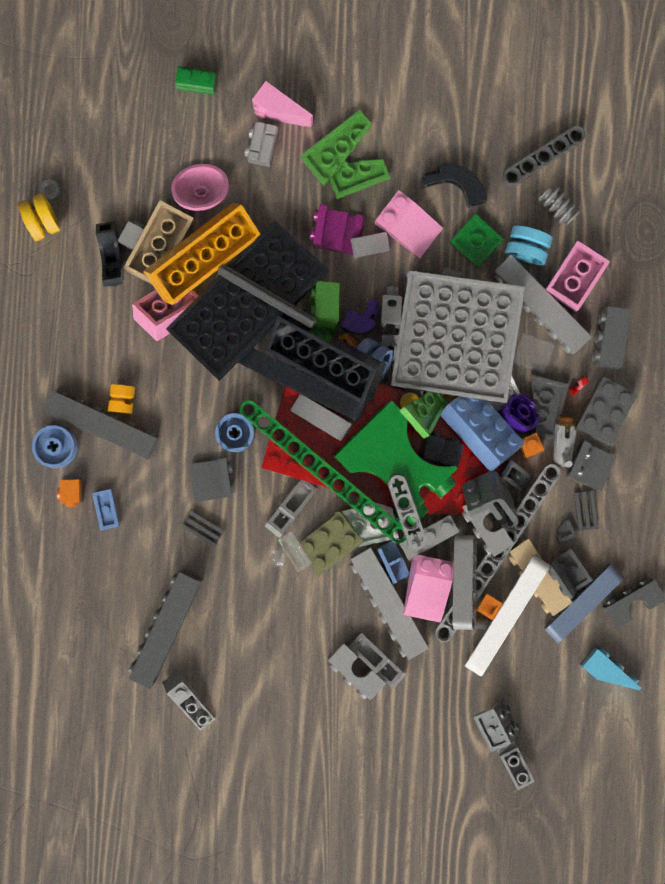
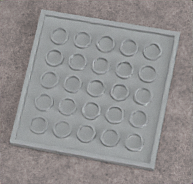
[391,271,525,403]

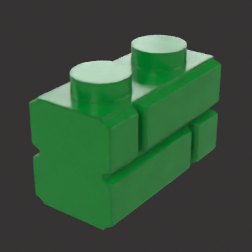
[175,66,217,95]

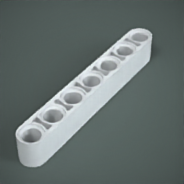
[465,555,550,676]

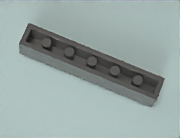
[42,389,158,459]

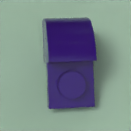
[341,298,379,335]

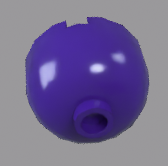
[500,394,540,433]

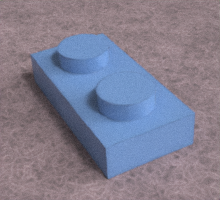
[92,489,120,531]

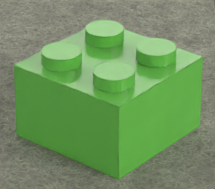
[308,281,340,335]

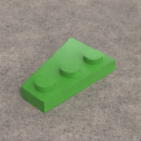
[329,159,390,199]
[399,392,448,438]

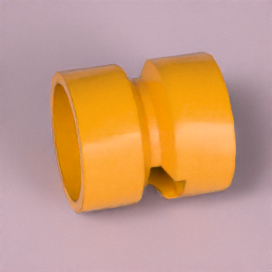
[108,384,135,414]

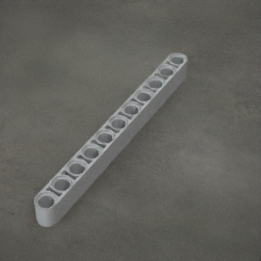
[434,464,560,642]

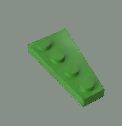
[300,110,372,187]

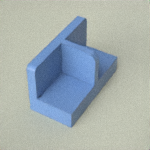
[377,541,410,584]

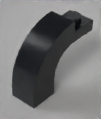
[421,164,487,208]
[95,221,124,287]

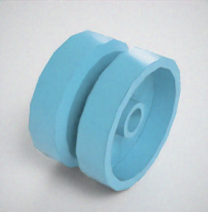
[505,226,553,265]

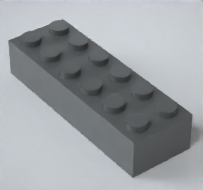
[128,570,203,689]

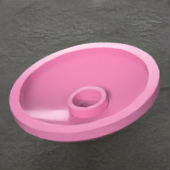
[171,164,229,211]

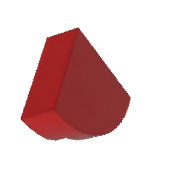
[569,377,589,396]

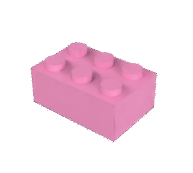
[545,241,610,312]

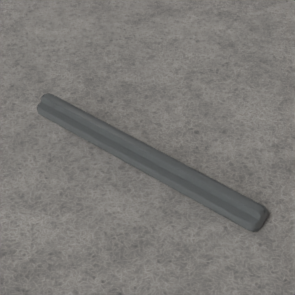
[218,264,317,328]

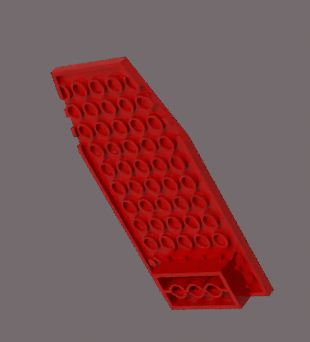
[261,365,503,515]

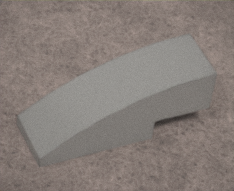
[290,394,351,441]
[265,480,317,538]
[349,633,407,689]

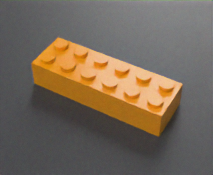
[143,203,261,305]

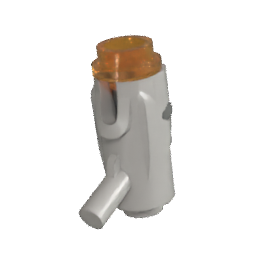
[553,415,576,467]

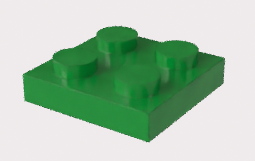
[450,214,504,268]

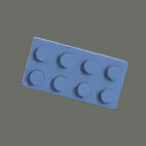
[441,396,525,471]

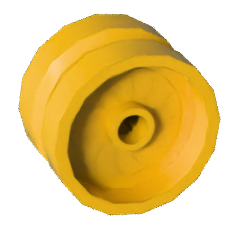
[17,192,61,242]

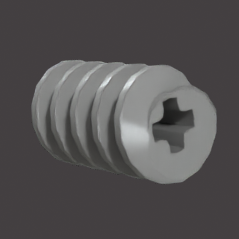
[538,186,581,227]

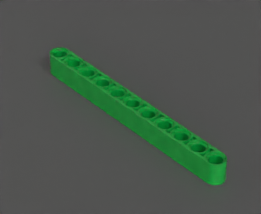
[240,400,406,543]

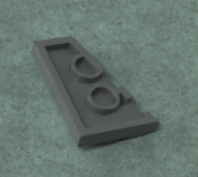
[531,375,569,440]

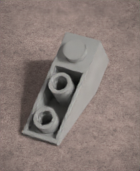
[162,671,215,731]

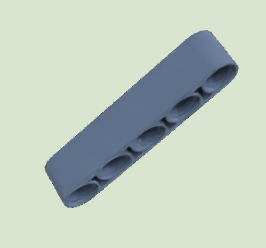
[544,563,624,643]

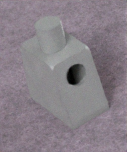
[380,286,402,333]

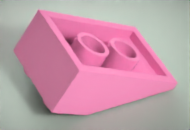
[252,81,313,127]
[375,190,443,258]
[132,290,198,341]
[403,555,454,622]

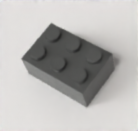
[591,306,631,370]
[575,377,637,446]

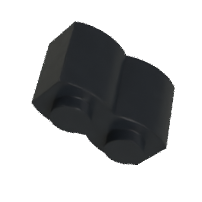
[419,432,464,468]

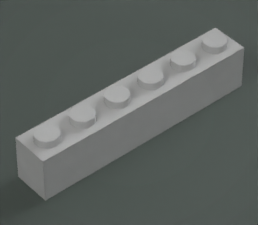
[493,255,591,354]
[349,547,429,660]

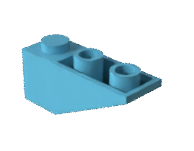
[580,648,641,690]

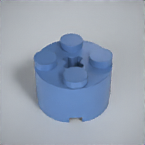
[215,413,255,453]

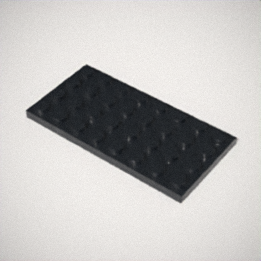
[166,221,329,381]

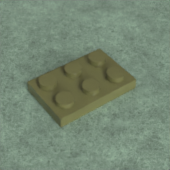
[296,511,364,577]

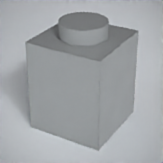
[118,221,145,251]

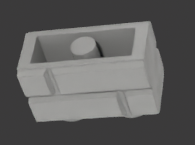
[245,122,278,167]

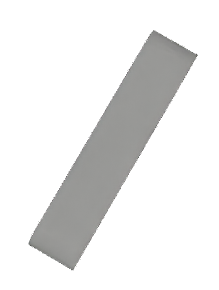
[452,535,477,630]

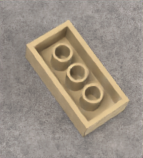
[124,200,196,285]

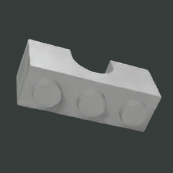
[461,505,514,557]
[399,515,459,560]
[328,642,386,701]

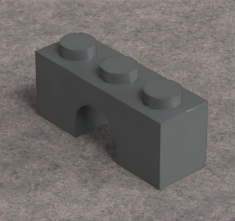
[602,578,665,629]

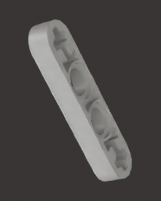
[388,475,426,549]

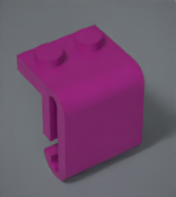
[310,204,365,255]

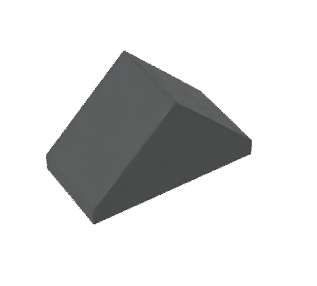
[499,460,533,493]

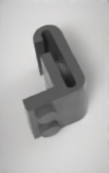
[462,471,518,528]

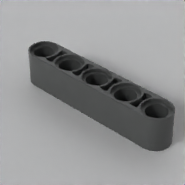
[502,126,585,188]

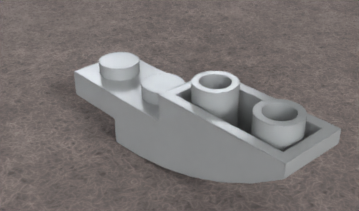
[497,741,535,790]

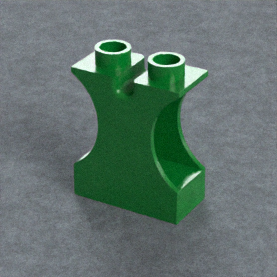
[333,401,458,525]

